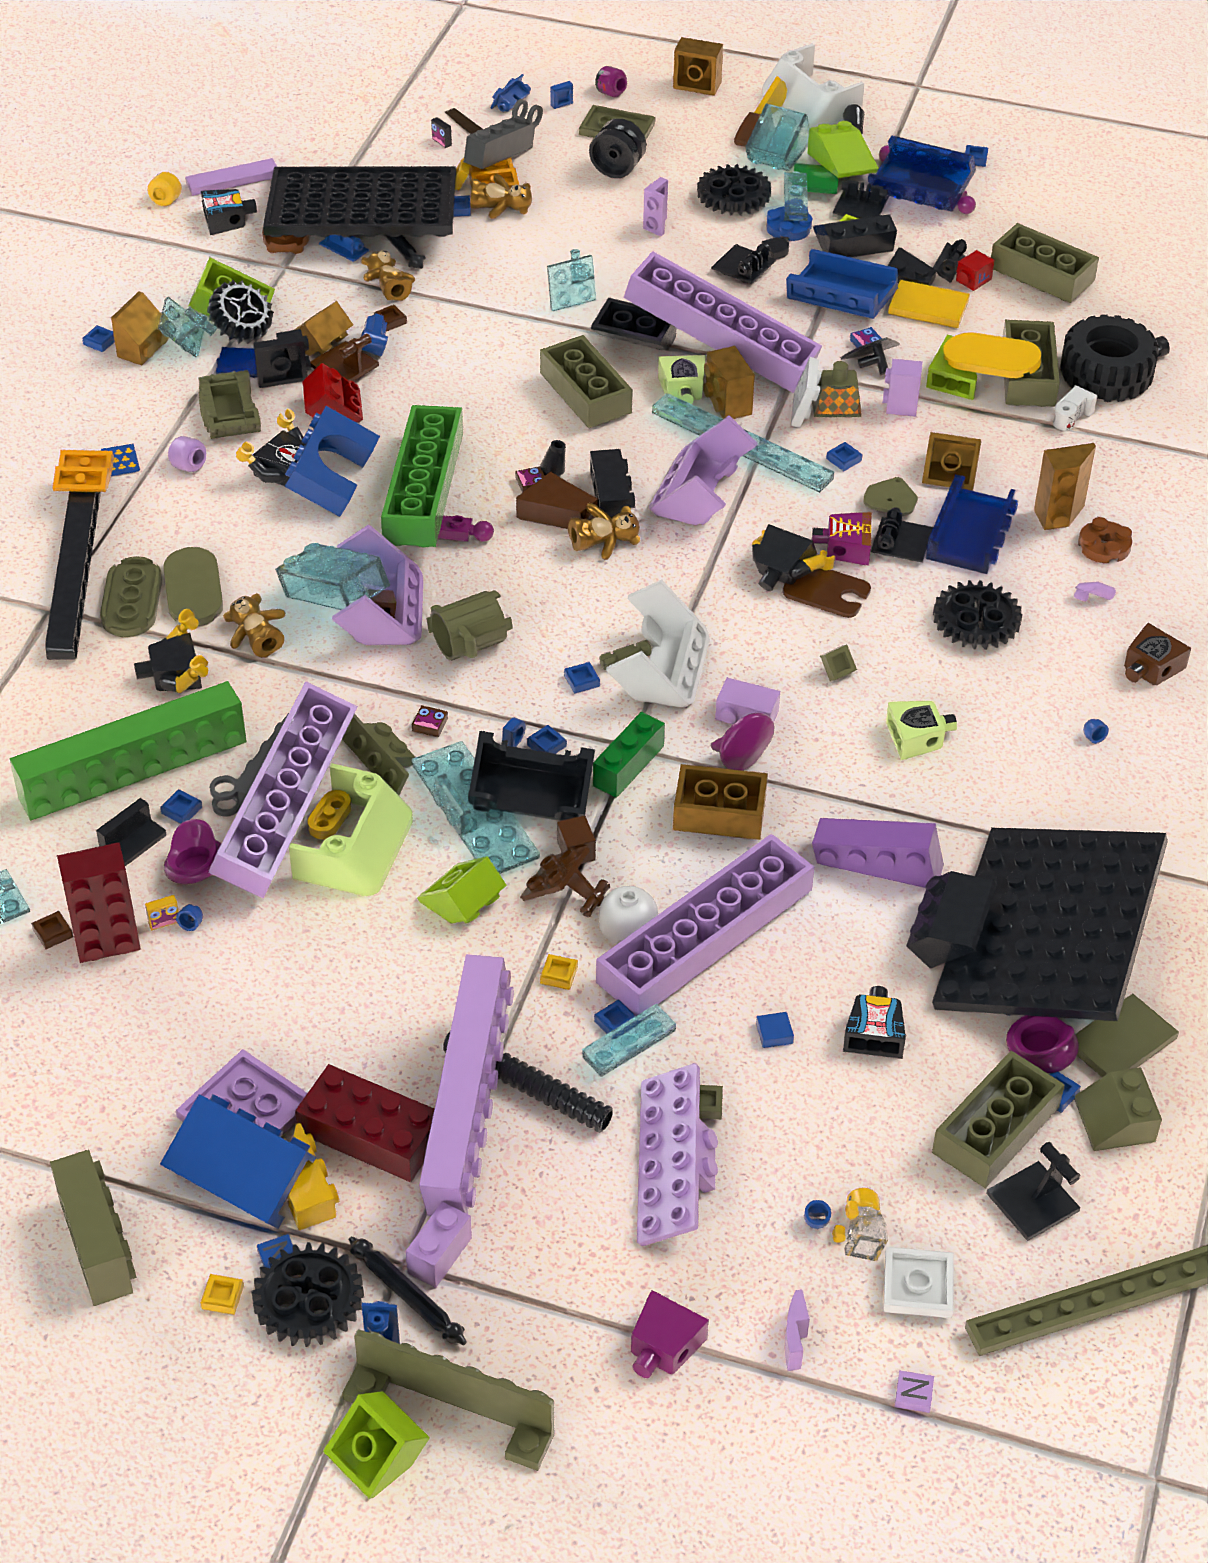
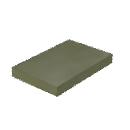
[579,105,656,140]
[1076,993,1179,1077]

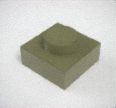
[820,644,857,681]
[699,1085,723,1120]

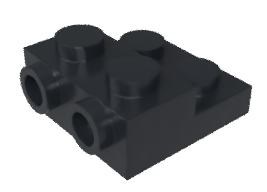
[253,329,311,388]

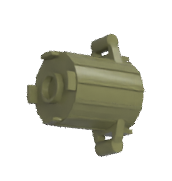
[426,590,513,661]

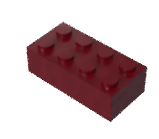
[57,842,141,963]
[295,1064,435,1182]

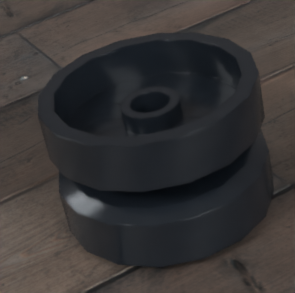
[589,118,647,178]

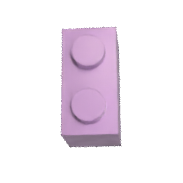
[882,358,923,417]
[715,677,781,724]
[406,1202,472,1288]

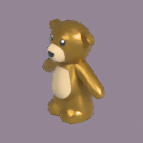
[471,174,532,219]
[361,250,415,301]
[568,503,640,560]
[223,593,286,658]

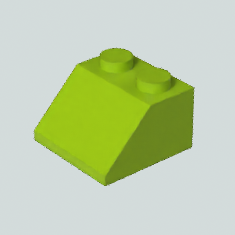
[417,856,507,924]
[323,1391,430,1499]

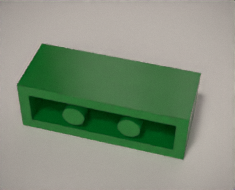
[593,711,665,798]

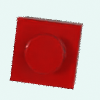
[956,250,995,291]

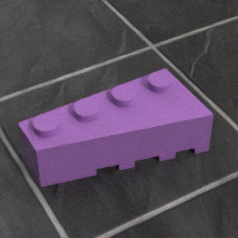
[812,818,944,888]

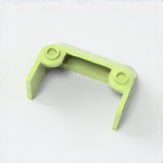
[289,763,413,896]

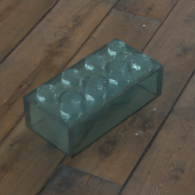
[275,543,390,610]

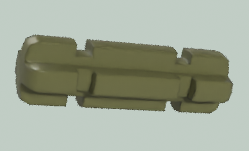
[599,640,652,670]

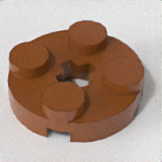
[262,230,310,254]
[1078,517,1132,563]

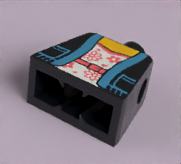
[201,189,257,235]
[843,986,906,1059]

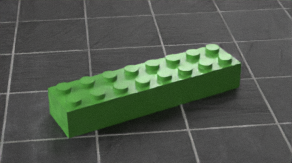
[381,405,463,548]
[9,681,247,821]

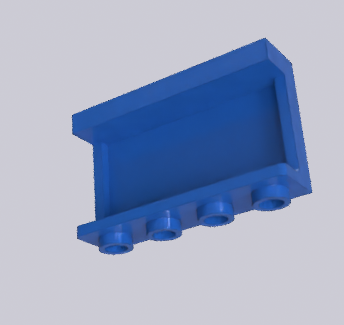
[786,249,898,319]
[160,1094,316,1229]

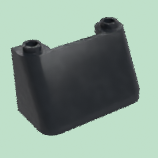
[468,731,595,821]

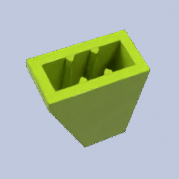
[926,334,977,400]

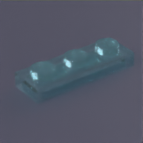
[783,171,808,221]
[582,1004,676,1077]

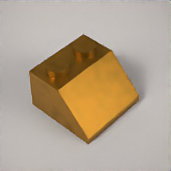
[111,291,169,366]
[294,301,354,356]
[922,432,982,491]

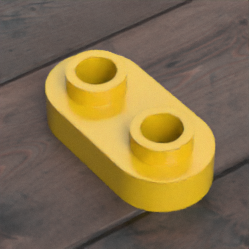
[308,790,351,839]

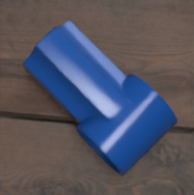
[361,313,388,357]

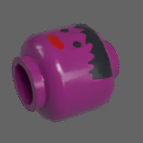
[595,66,627,97]

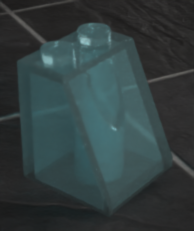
[745,103,810,171]

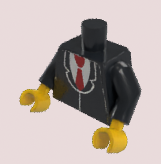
[236,409,305,486]

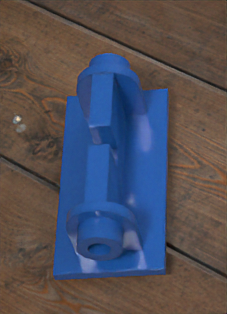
[490,74,531,112]
[319,235,369,262]
[361,1301,400,1344]

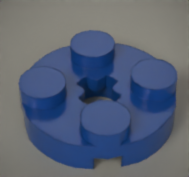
[766,203,813,241]

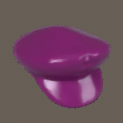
[710,713,775,771]
[164,819,222,884]
[1006,1016,1079,1073]

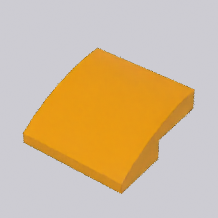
[468,157,519,188]
[53,450,114,492]

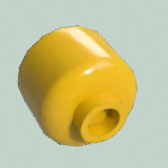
[147,172,182,206]

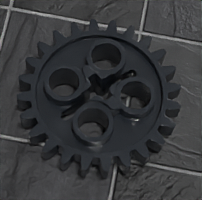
[697,164,771,216]
[933,580,1023,650]
[251,1242,364,1347]

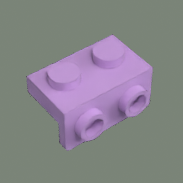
[643,177,668,236]

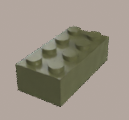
[991,223,1099,303]
[1002,319,1060,407]
[540,335,633,428]
[932,1051,1065,1189]
[50,1149,137,1306]

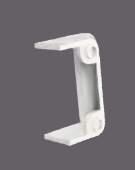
[762,43,865,131]
[606,579,710,707]

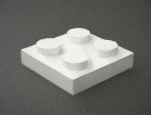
[791,357,822,428]
[883,1246,954,1318]

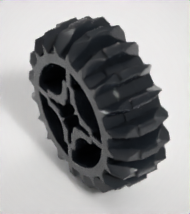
[207,280,274,344]

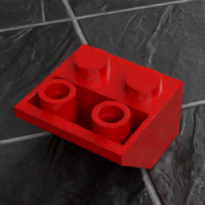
[302,363,363,423]

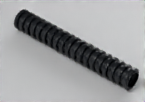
[443,1030,613,1133]

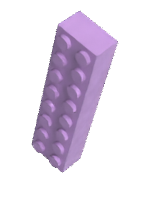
[623,251,822,393]
[208,681,358,898]
[596,833,815,1019]
[419,954,514,1216]

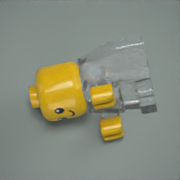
[832,1188,888,1262]

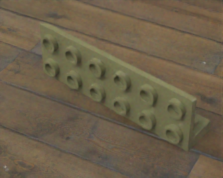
[342,1329,554,1471]

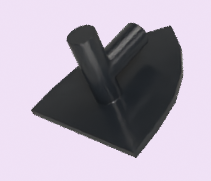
[840,337,900,375]

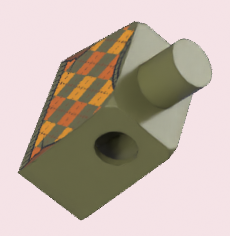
[812,361,862,417]

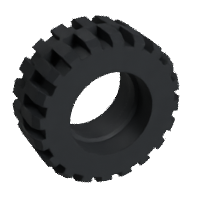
[1060,314,1159,402]

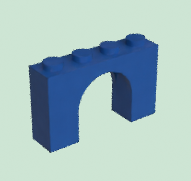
[285,406,380,517]

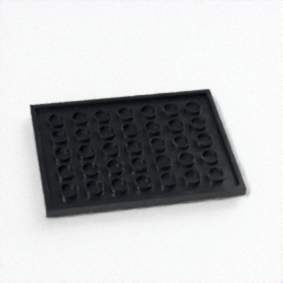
[263,166,456,237]
[932,827,1168,1021]

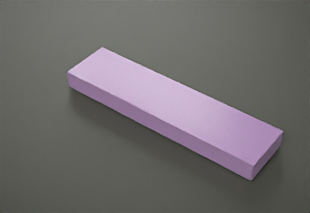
[185,158,277,196]

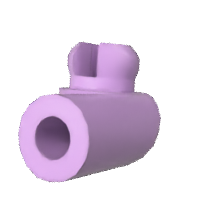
[1074,582,1116,601]

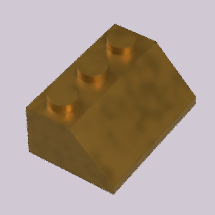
[1034,443,1096,530]

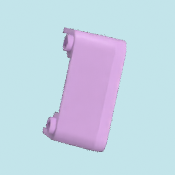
[649,415,758,525]
[332,524,423,645]

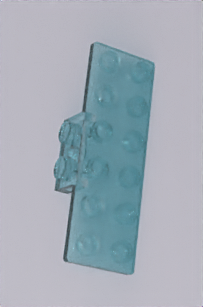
[411,741,540,874]

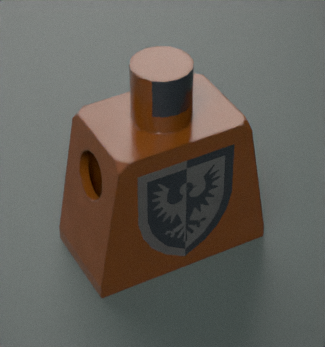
[1124,623,1191,685]

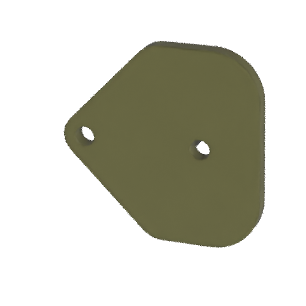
[863,477,918,516]

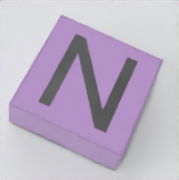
[895,1370,934,1413]

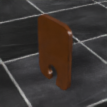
[782,568,871,618]

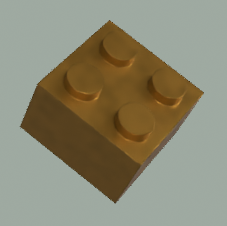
[673,37,723,96]
[703,346,755,419]

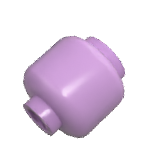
[168,436,206,472]

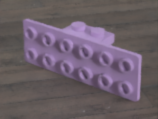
[637,1063,718,1246]

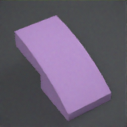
[785,1289,810,1371]

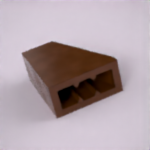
[516,472,598,529]

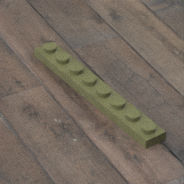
[965,1245,1208,1356]

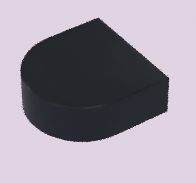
[762,237,789,259]

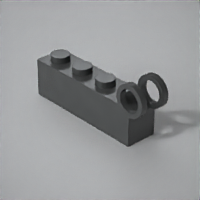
[464,99,543,169]
[209,713,289,817]

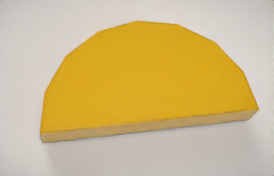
[754,76,787,117]

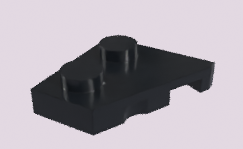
[888,247,936,286]

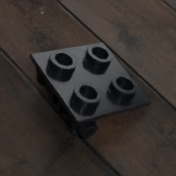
[833,179,889,219]
[711,243,776,285]
[871,507,933,563]

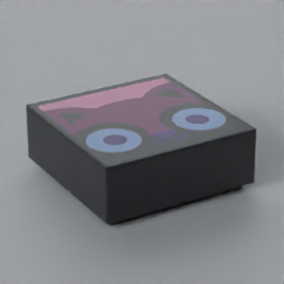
[431,117,452,148]

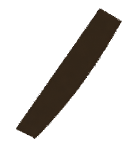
[444,108,483,134]

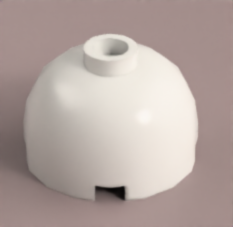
[599,886,658,944]

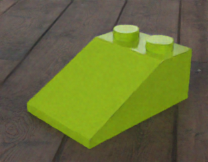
[807,121,879,178]
[188,257,275,317]

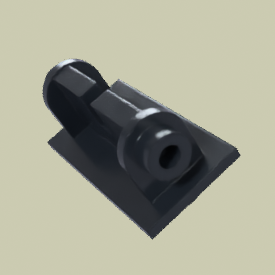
[932,239,967,283]

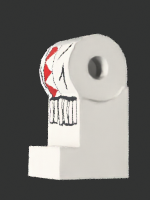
[1053,385,1097,431]

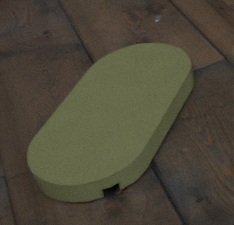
[163,547,223,626]
[100,556,162,637]

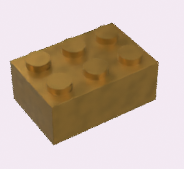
[673,764,768,840]

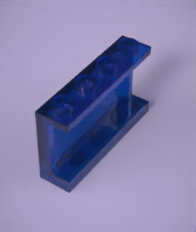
[867,135,976,212]
[926,474,1019,574]

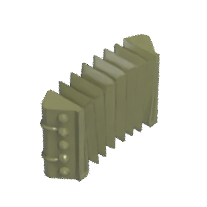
[198,370,261,439]

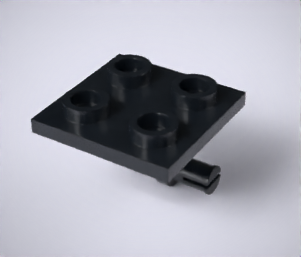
[986,1142,1081,1241]

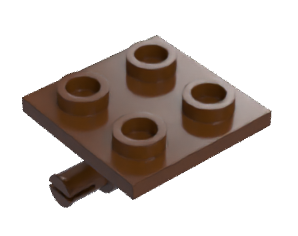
[310,333,379,381]
[520,846,611,917]

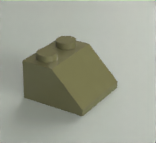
[1074,1067,1162,1151]

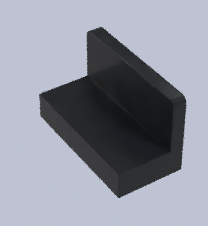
[96,798,167,866]

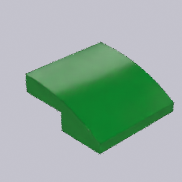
[791,163,839,194]

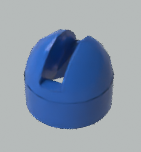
[1083,719,1109,744]
[176,904,203,931]
[804,1200,831,1229]

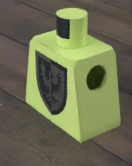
[658,355,706,406]
[886,701,957,760]

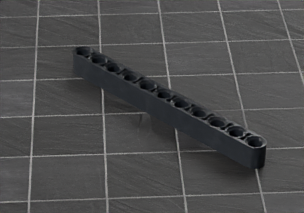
[45,491,101,660]

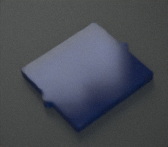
[216,347,257,378]

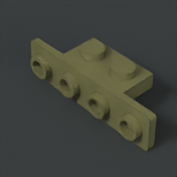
[342,713,415,795]

